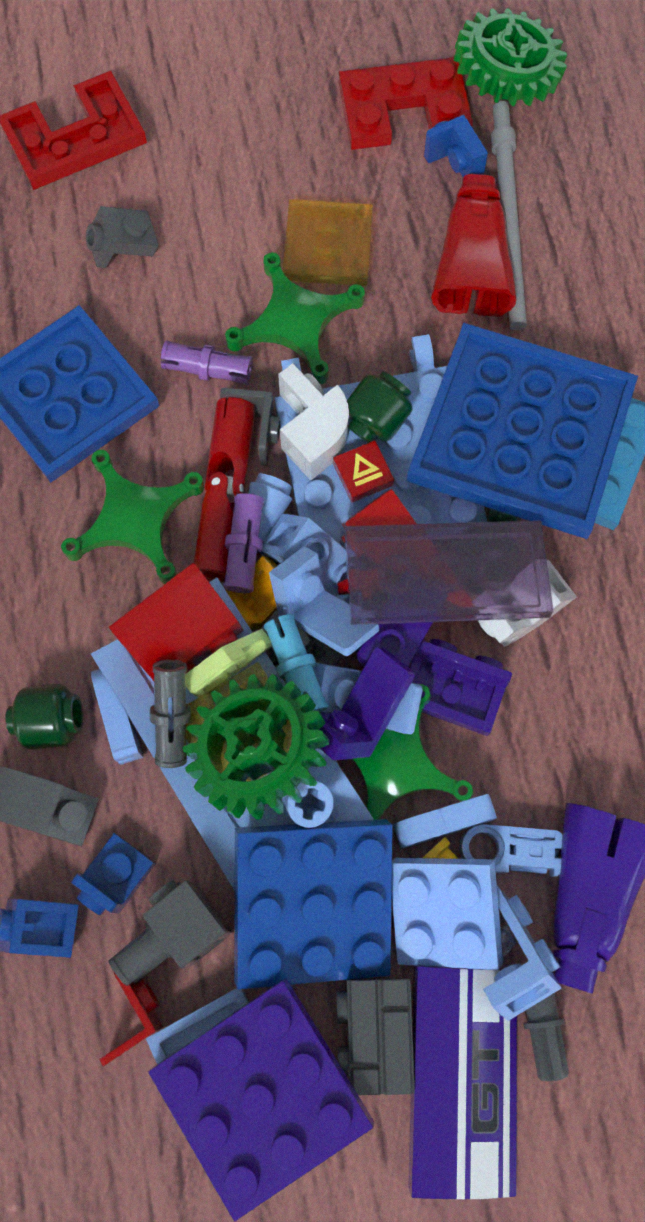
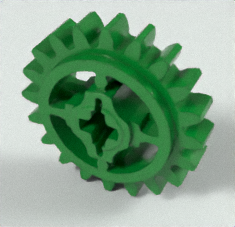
[453,8,567,107]
[183,674,329,820]

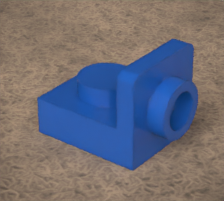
[424,115,488,177]
[71,833,156,916]
[0,899,79,958]

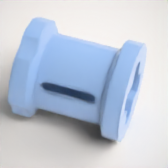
[282,781,333,828]

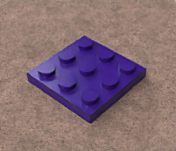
[148,978,375,1222]

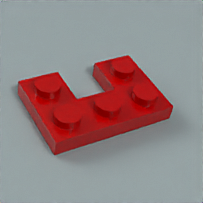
[338,57,473,150]
[0,70,147,190]

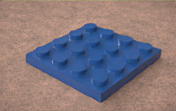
[406,323,638,539]

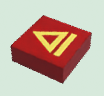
[333,440,394,503]

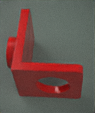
[99,972,163,1066]

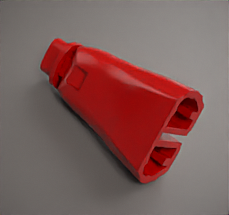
[431,174,516,317]

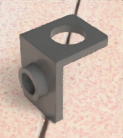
[220,388,280,466]

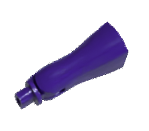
[553,803,645,994]

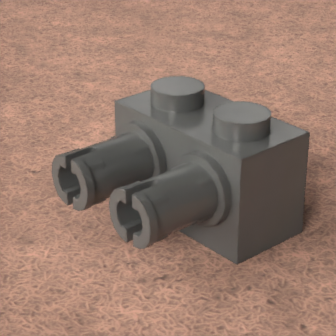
[108,880,233,986]

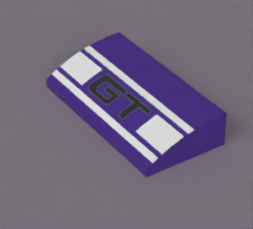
[408,965,517,1199]

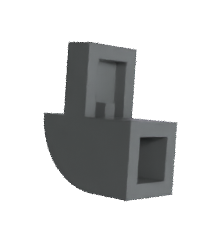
[0,766,99,847]

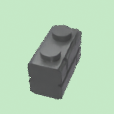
[336,978,415,1095]

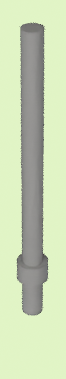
[491,101,527,330]

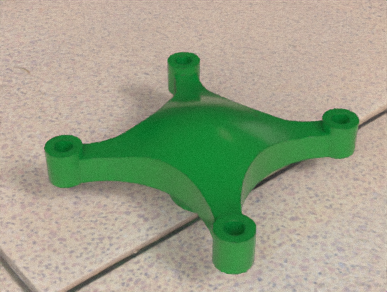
[225,252,365,385]
[61,450,204,584]
[353,684,473,820]

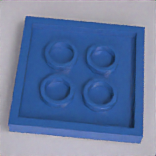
[0,305,160,483]
[234,819,392,990]

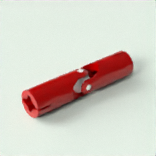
[194,397,256,582]

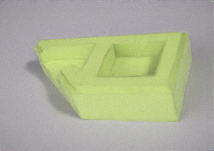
[185,629,272,698]

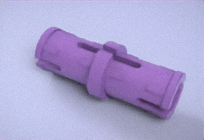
[161,340,253,385]
[223,493,265,593]

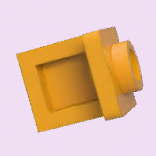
[226,556,277,630]

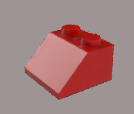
[109,562,244,681]

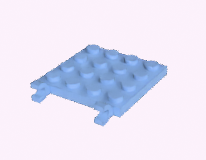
[274,334,488,561]

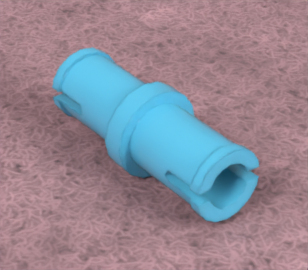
[264,614,329,712]

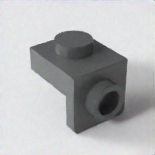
[86,206,159,268]

